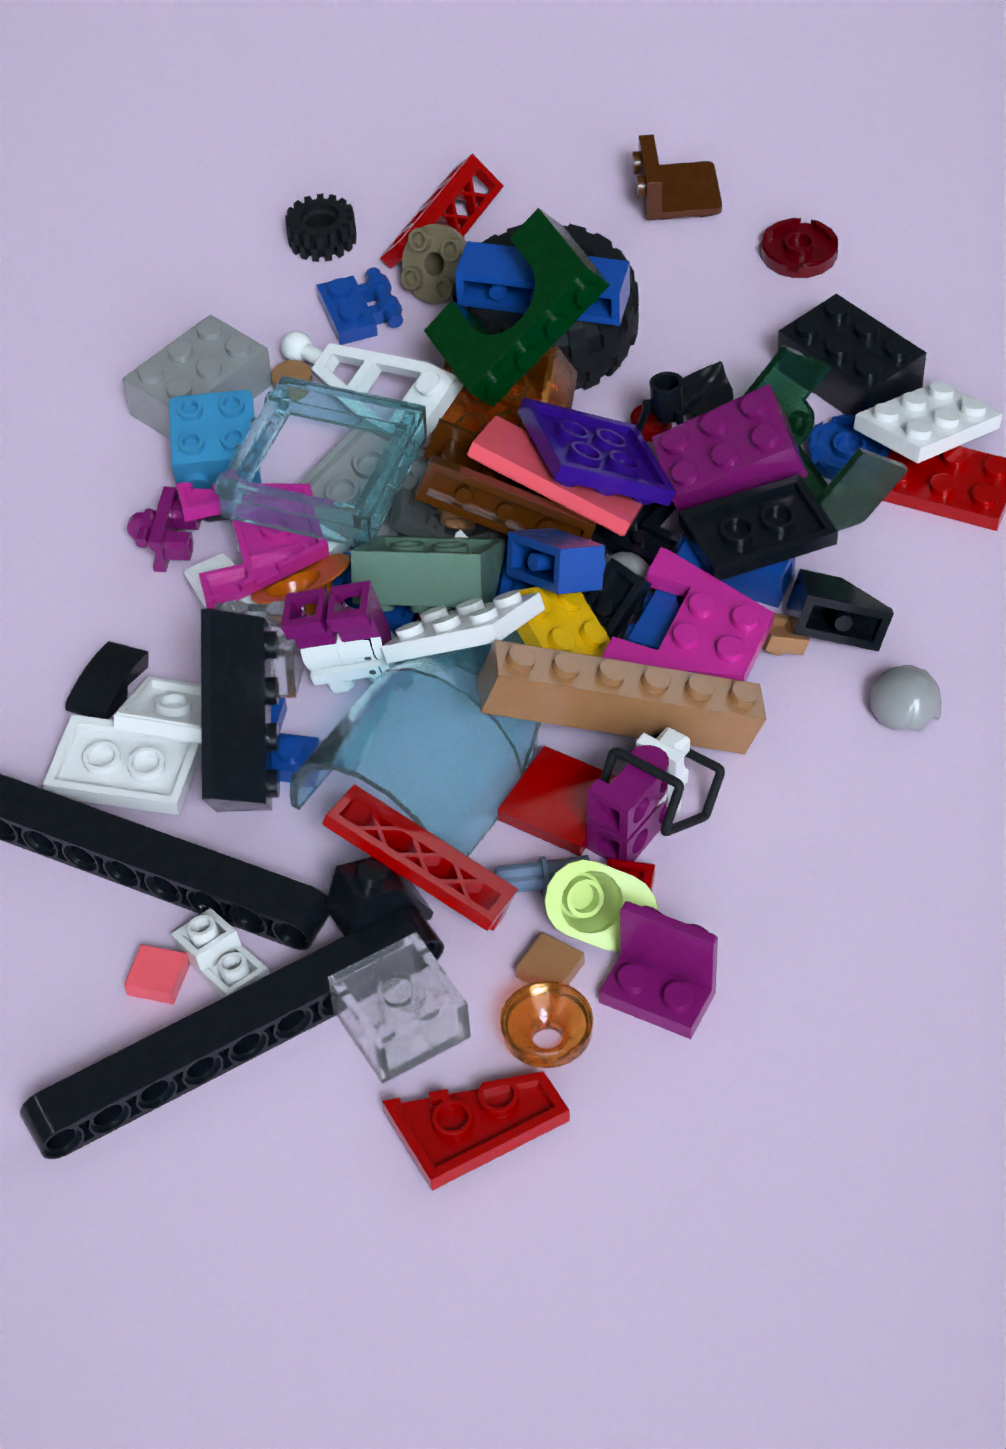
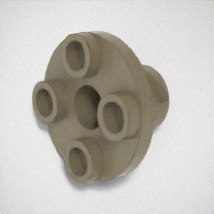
[401,224,467,304]

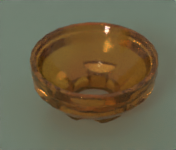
[500,981,594,1068]

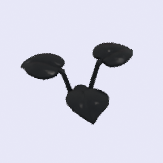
[636,361,734,434]

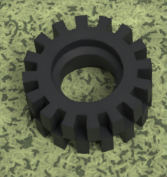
[285,194,357,262]

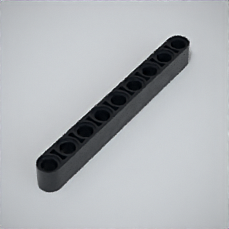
[0,774,330,951]
[20,906,444,1159]

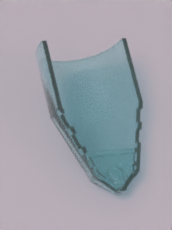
[290,630,542,857]

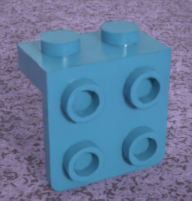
[169,390,262,489]

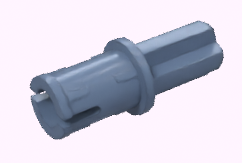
[494,855,590,895]

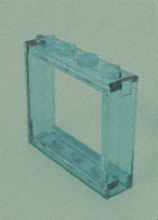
[215,376,427,547]

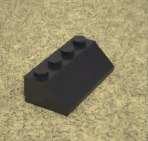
[201,609,280,812]

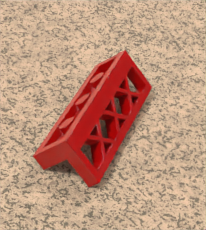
[380,153,504,269]
[322,784,518,931]

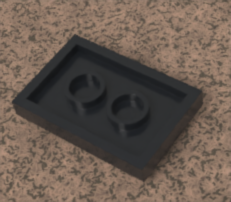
[678,474,838,581]

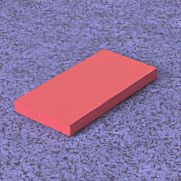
[467,415,644,536]

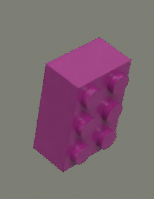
[651,384,808,511]

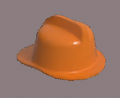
[251,553,351,633]

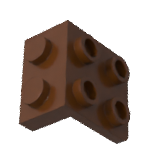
[632,134,722,220]

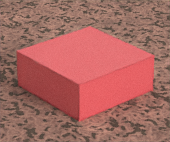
[124,944,190,1005]

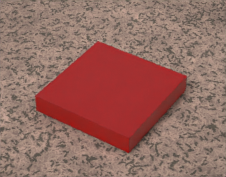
[497,745,616,856]

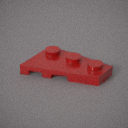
[382,1071,570,1191]

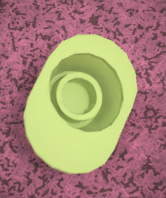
[544,859,658,952]

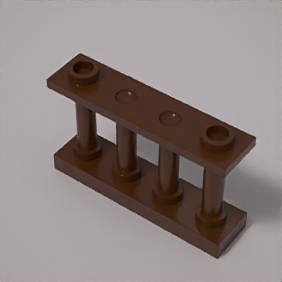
[414,418,596,540]

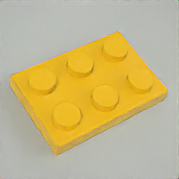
[517,587,610,657]

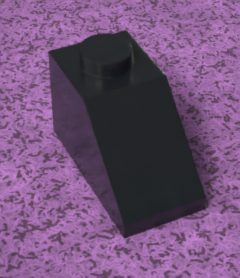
[786,569,894,652]
[325,857,434,936]

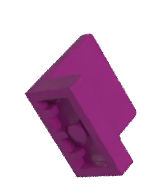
[599,901,718,1039]

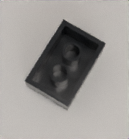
[777,293,927,415]

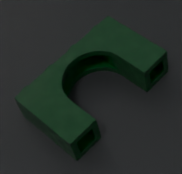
[424,208,610,407]

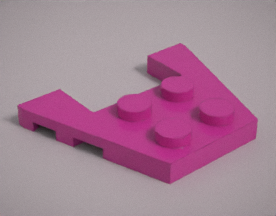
[176,482,330,610]
[602,547,774,681]

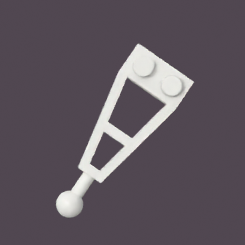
[281,331,464,447]

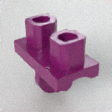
[127,486,202,572]

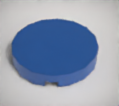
[807,415,891,483]

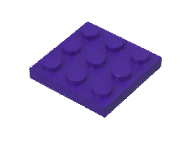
[518,397,676,506]

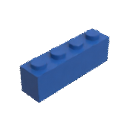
[455,241,630,326]

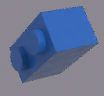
[506,528,606,594]

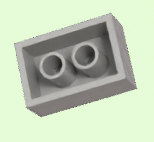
[122,314,272,439]

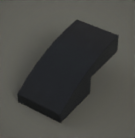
[65,641,149,719]

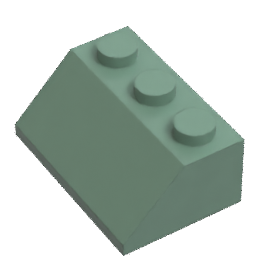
[350,535,506,613]

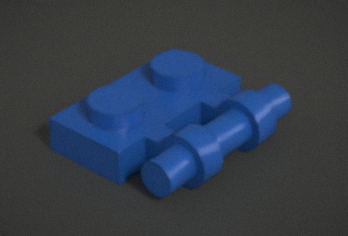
[316,267,403,345]

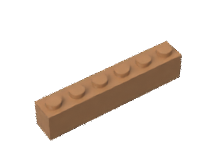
[477,640,767,754]

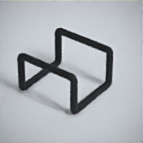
[600,734,725,836]

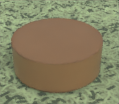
[271,360,313,398]

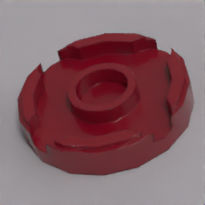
[761,218,838,278]

